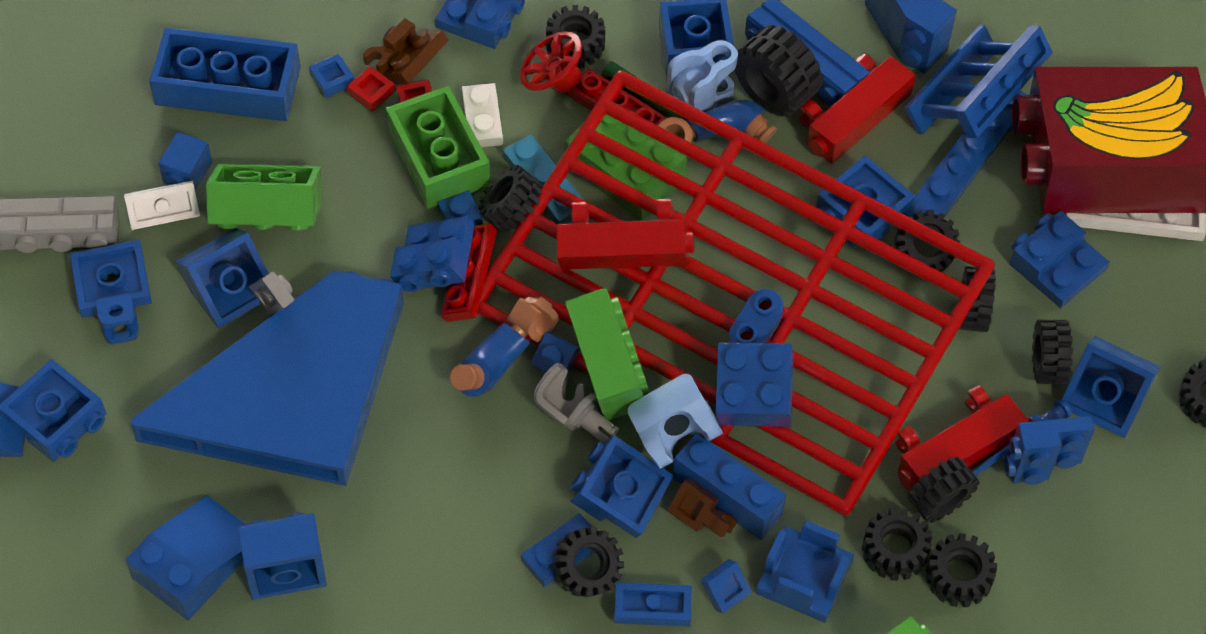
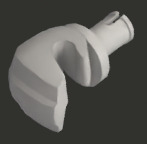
[534,362,620,444]

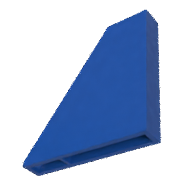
[131,271,404,486]

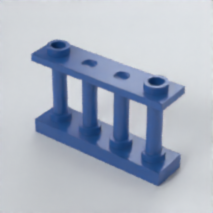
[904,24,1053,138]

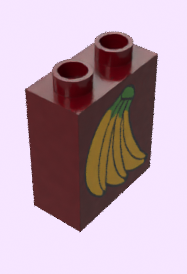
[1012,67,1206,213]

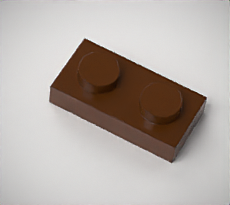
[382,30,449,84]

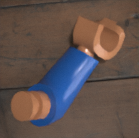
[658,100,777,144]
[450,297,559,396]

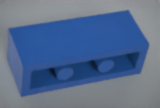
[673,433,786,540]

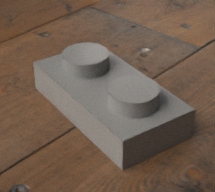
[249,271,295,315]

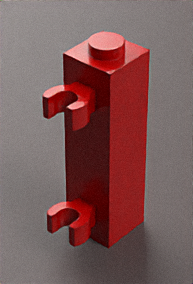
[799,54,916,164]
[557,199,695,270]
[895,385,1030,491]

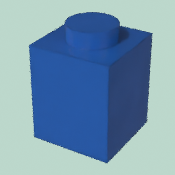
[158,132,212,190]

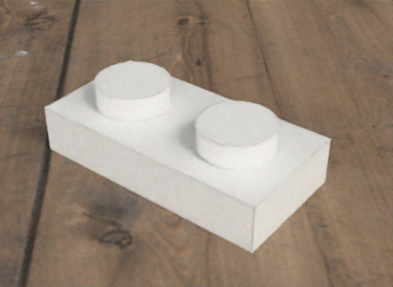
[462,83,503,147]
[124,180,200,230]

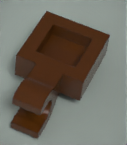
[363,18,416,74]
[667,478,738,537]

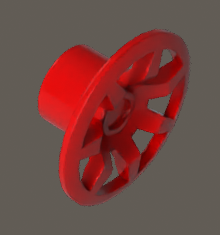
[520,31,582,93]

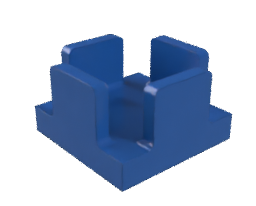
[756,521,855,623]

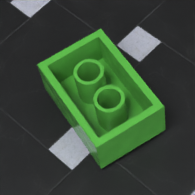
[386,86,491,209]
[565,102,688,221]
[206,164,322,231]
[565,287,650,420]

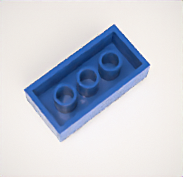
[149,27,301,121]

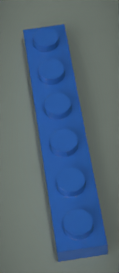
[903,91,1028,218]

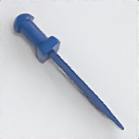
[972,400,1072,475]

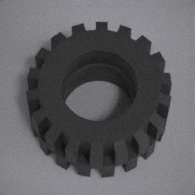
[734,25,823,117]

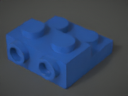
[435,0,525,49]
[816,155,916,251]
[1009,211,1110,309]
[390,216,475,292]
[0,359,107,462]
[1004,416,1095,485]
[570,435,674,538]

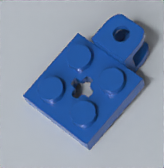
[70,239,152,344]

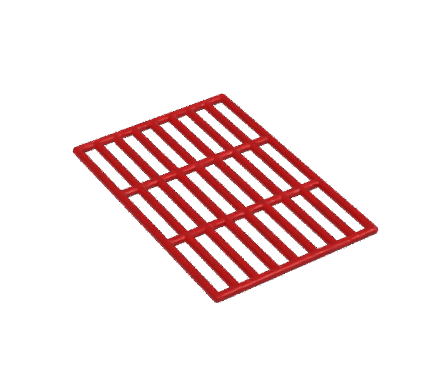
[478,70,995,516]

